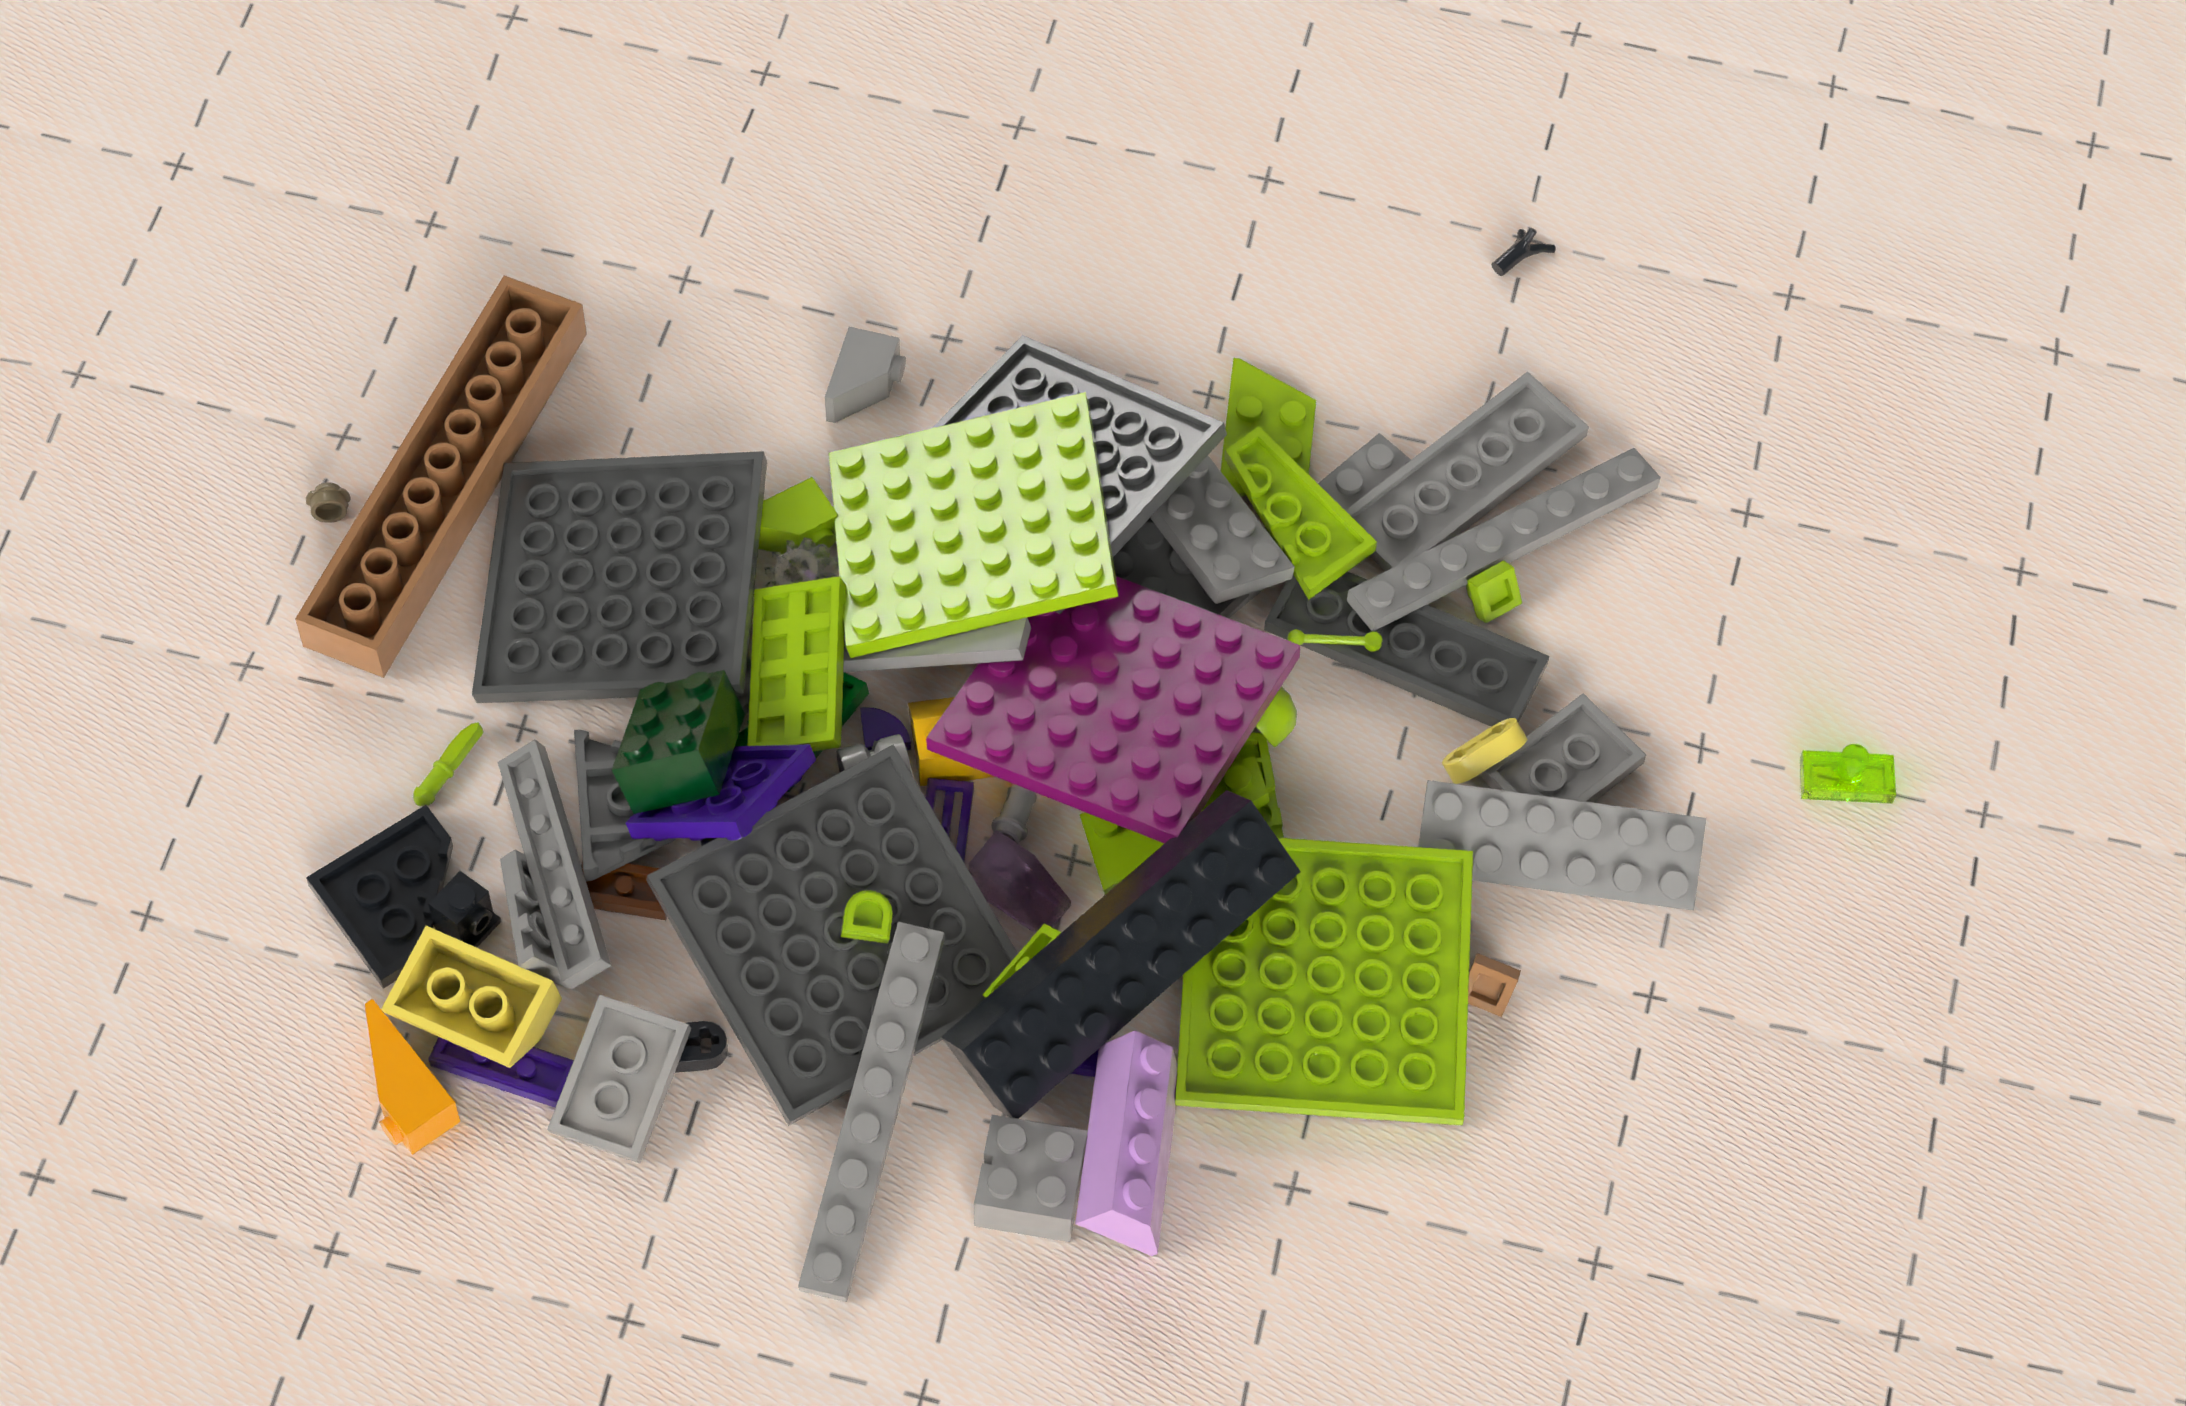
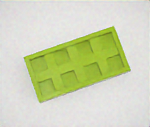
[748,576,846,751]

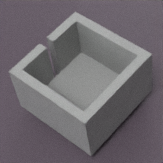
[974,1115,1088,1242]

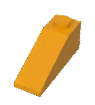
[365,998,460,1155]

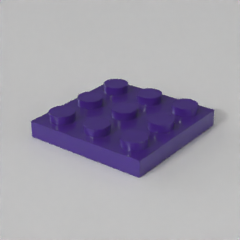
[626,744,816,841]

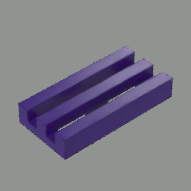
[925,778,974,863]

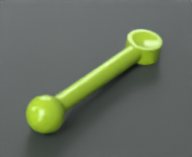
[1287,629,1383,651]

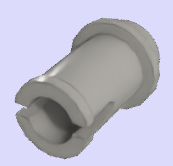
[991,785,1037,846]

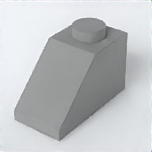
[825,327,906,423]

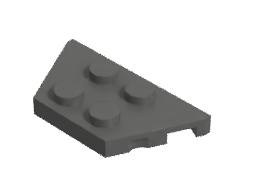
[574,730,676,881]

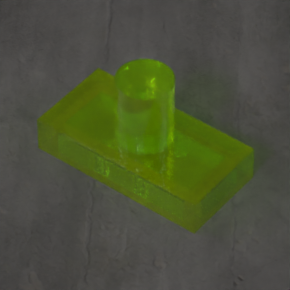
[1799,744,1896,804]

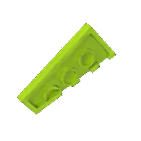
[1225,426,1377,600]
[1079,755,1271,895]

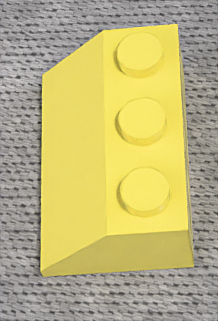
[381,926,562,1068]

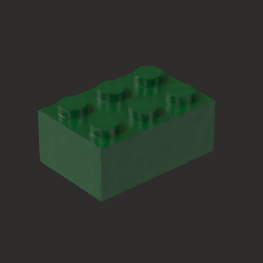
[612,670,745,814]

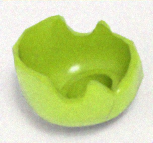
[1256,686,1297,747]

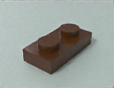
[581,860,667,921]

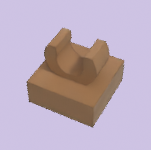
[1468,953,1521,1017]

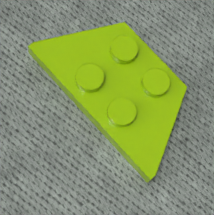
[1220,358,1316,497]

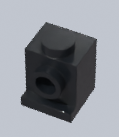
[428,871,501,947]

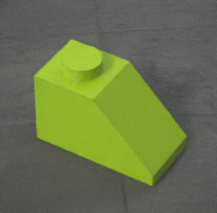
[758,477,839,558]

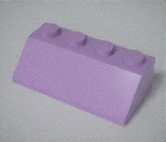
[1075,1030,1177,1256]

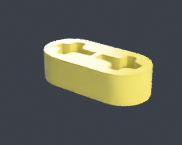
[1442,718,1528,784]

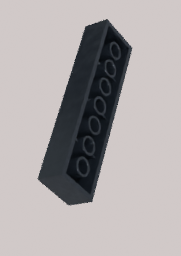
[941,790,1301,1119]

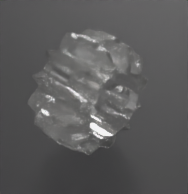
[764,537,839,587]

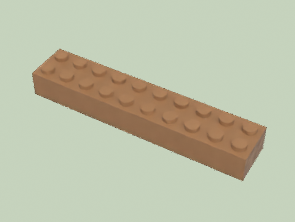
[295,275,587,678]

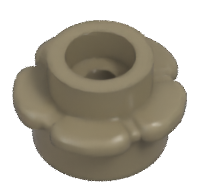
[306,482,351,523]

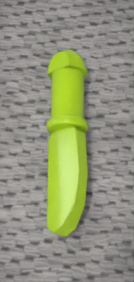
[413,722,484,807]

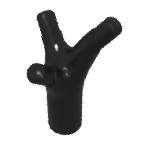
[1491,228,1556,276]

